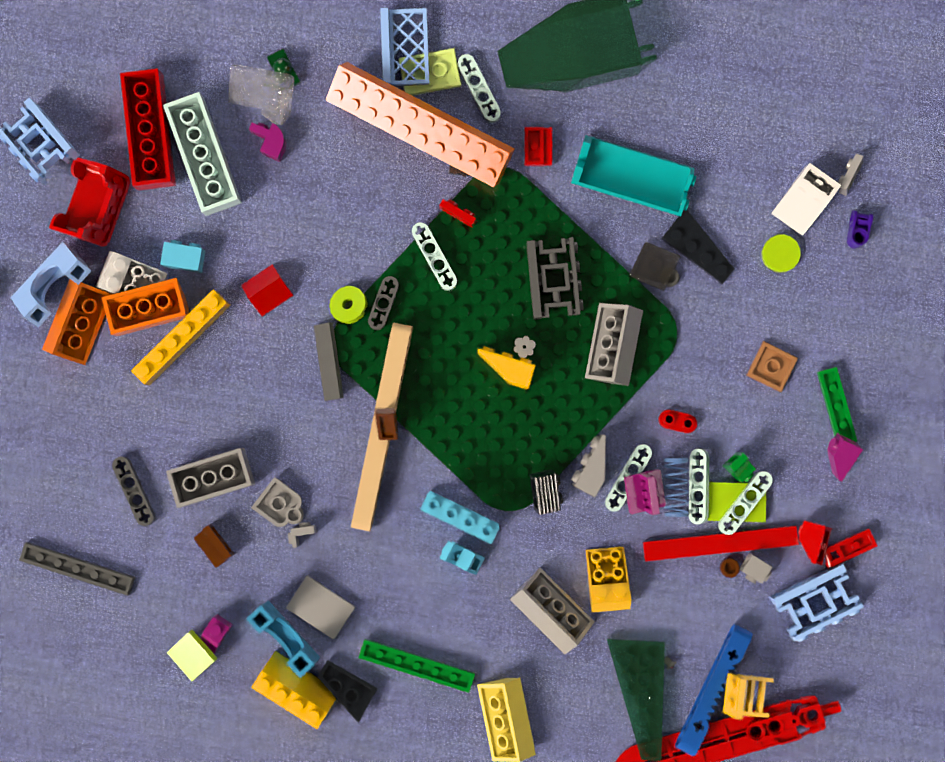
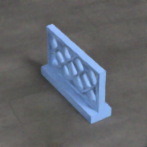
[380,8,429,86]

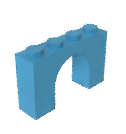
[246,600,320,678]

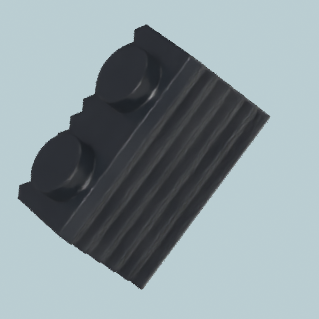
[529,469,563,515]

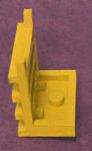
[723,673,774,719]

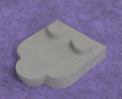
[251,477,304,527]

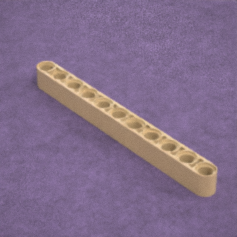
[351,323,413,532]

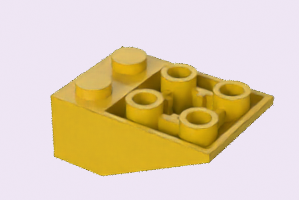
[478,346,535,389]
[586,547,631,612]

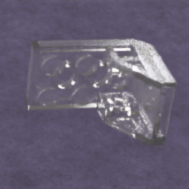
[228,64,294,125]

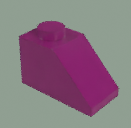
[827,433,863,482]
[200,614,233,654]

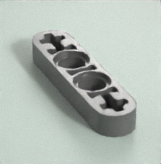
[112,457,155,526]

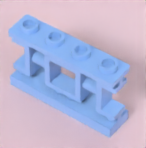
[0,97,80,185]
[770,564,864,642]

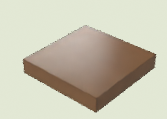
[746,341,798,392]

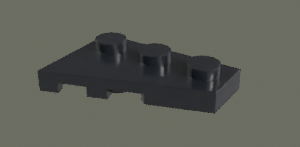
[318,660,378,723]

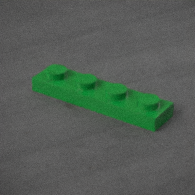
[817,367,858,442]

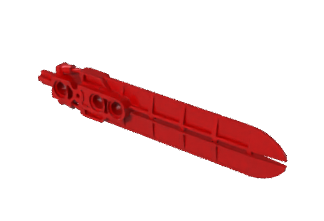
[616,695,842,762]

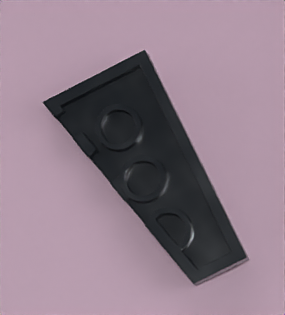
[661,210,734,285]

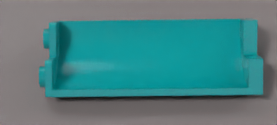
[571,135,697,217]

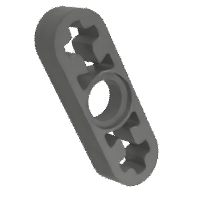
[368,276,399,330]

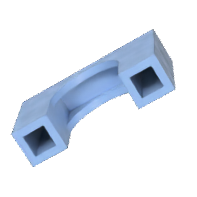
[10,242,91,328]

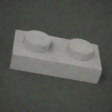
[838,153,863,196]

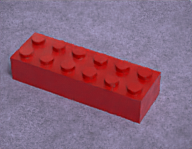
[120,68,176,191]

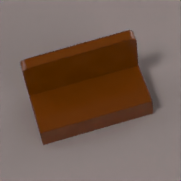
[194,524,235,568]

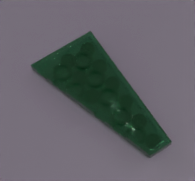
[606,638,665,761]

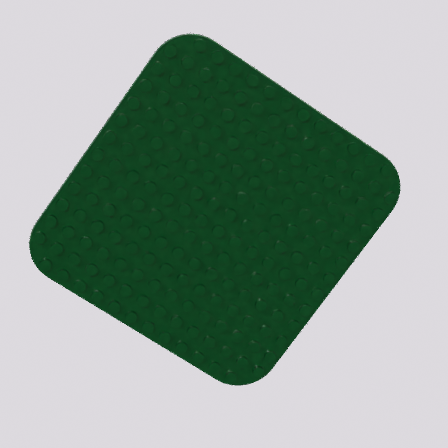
[334,167,677,511]

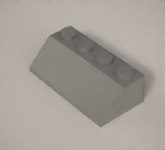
[585,303,643,386]
[510,568,594,654]

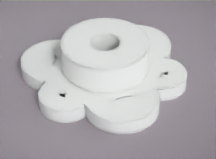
[514,336,536,358]

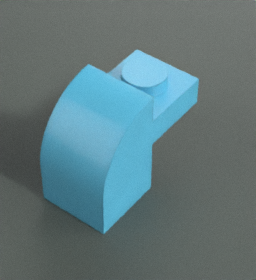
[440,541,485,575]

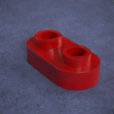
[658,410,697,433]

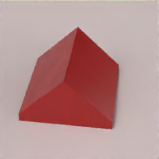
[241,264,294,317]

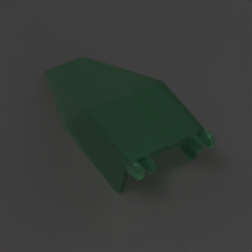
[497,0,657,93]

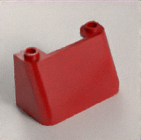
[49,158,130,247]

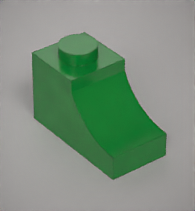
[722,452,755,482]

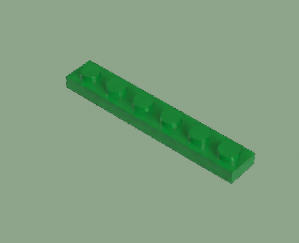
[358,639,475,693]

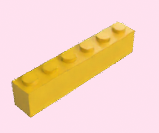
[131,289,231,386]

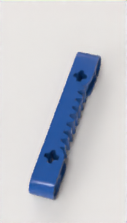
[675,624,753,756]

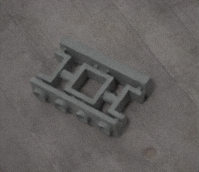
[526,237,583,320]

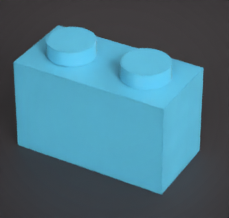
[160,240,206,273]

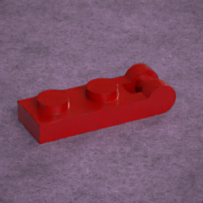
[824,528,877,568]

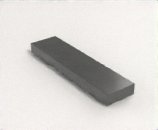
[314,322,344,401]

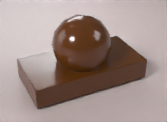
[375,408,399,440]

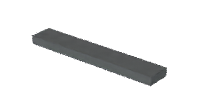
[19,542,135,596]

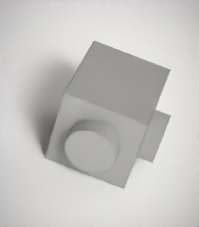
[740,553,772,584]

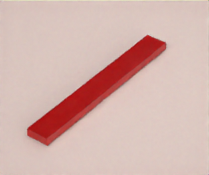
[642,525,799,562]

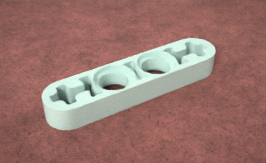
[458,54,501,123]
[412,222,457,291]
[605,444,652,511]
[689,449,709,524]
[718,471,773,535]

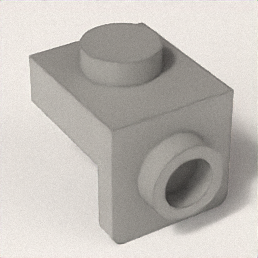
[288,522,317,548]

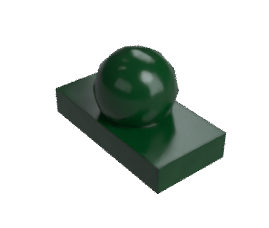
[267,49,301,92]

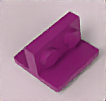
[624,469,666,515]

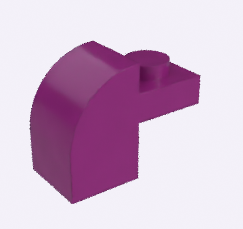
[249,122,286,162]

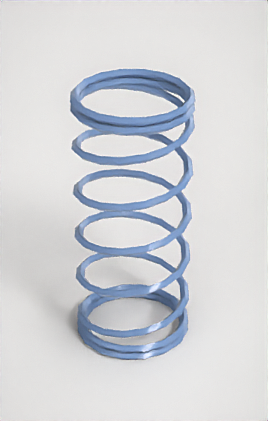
[664,458,689,517]

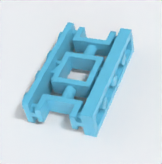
[421,491,499,544]

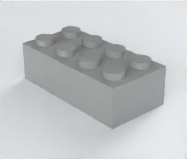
[166,448,255,508]

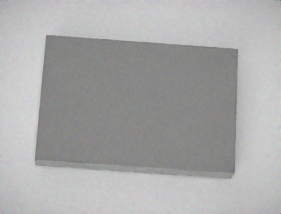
[286,575,356,640]

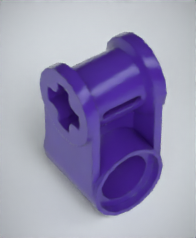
[846,210,873,249]

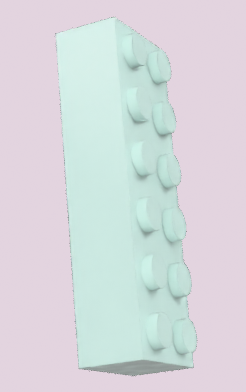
[163,92,242,216]

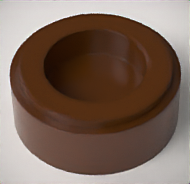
[719,558,740,578]

